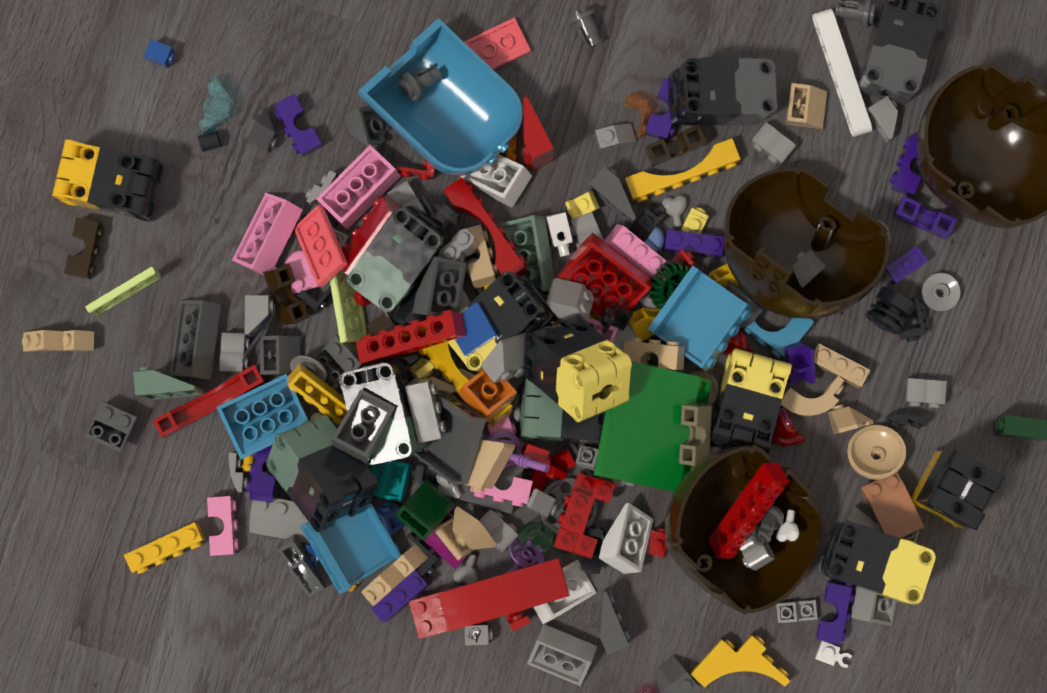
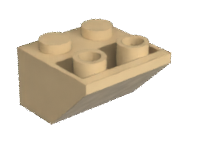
[785,83,827,129]

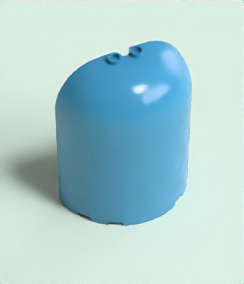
[358,18,523,176]

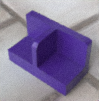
[885,246,928,285]
[784,341,816,384]

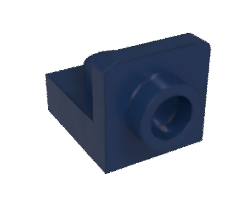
[375,501,406,535]

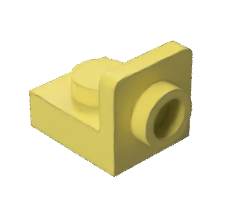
[565,191,600,219]
[681,207,709,234]
[410,357,434,379]

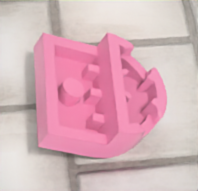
[285,250,327,294]

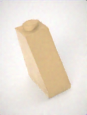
[467,440,515,492]

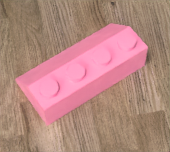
[316,145,401,230]
[232,193,303,276]

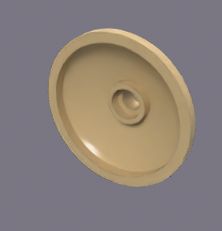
[847,425,906,480]

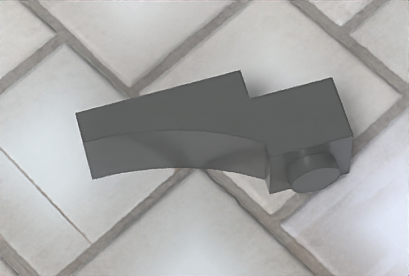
[277,534,326,598]

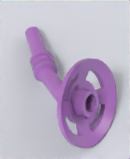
[486,431,549,472]
[506,538,544,573]

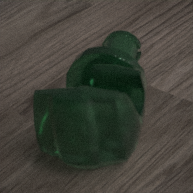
[518,521,566,554]

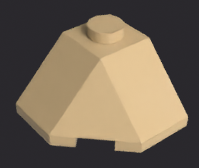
[828,404,874,434]
[452,506,497,550]

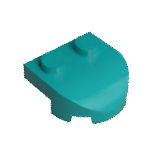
[370,461,412,503]

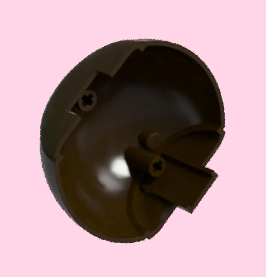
[917,63,1047,228]
[723,168,889,319]
[665,444,822,614]

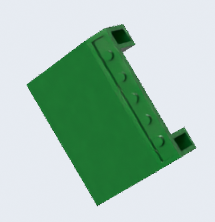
[594,361,712,492]

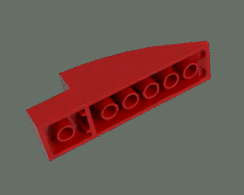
[409,558,570,639]

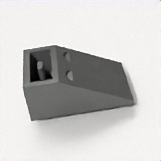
[313,334,366,390]
[599,590,631,655]

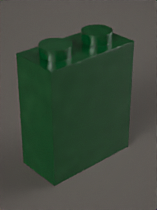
[993,415,1047,441]
[395,480,455,541]

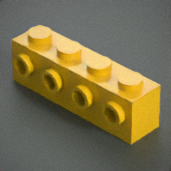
[287,363,347,426]
[124,522,206,575]

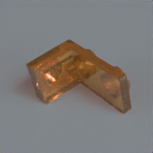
[624,93,651,140]

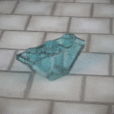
[199,76,234,134]

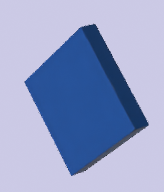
[455,302,498,357]

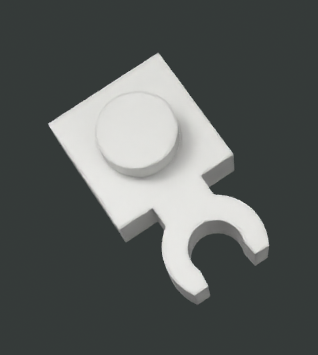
[815,641,852,668]

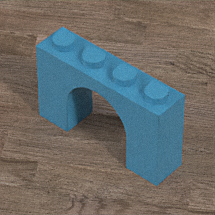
[741,289,814,359]

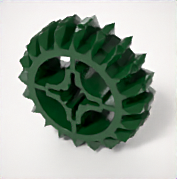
[649,261,691,310]

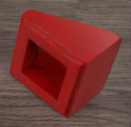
[551,448,576,472]

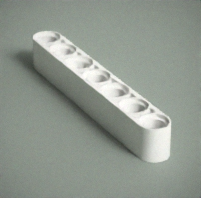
[812,9,872,137]

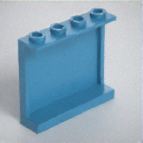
[648,266,752,371]
[300,503,401,594]

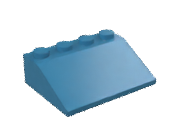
[216,374,309,460]

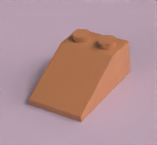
[862,473,924,538]

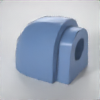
[643,226,665,253]

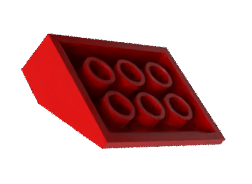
[522,96,554,171]
[342,195,402,275]
[557,232,651,326]

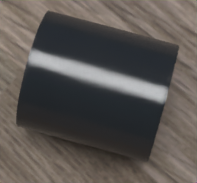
[198,131,221,152]

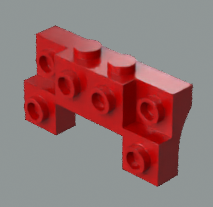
[553,473,616,559]

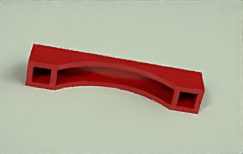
[443,177,527,281]
[152,365,266,438]

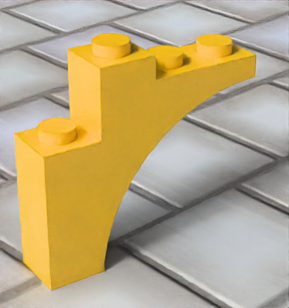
[689,635,790,687]

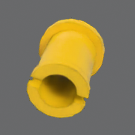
[241,454,255,472]

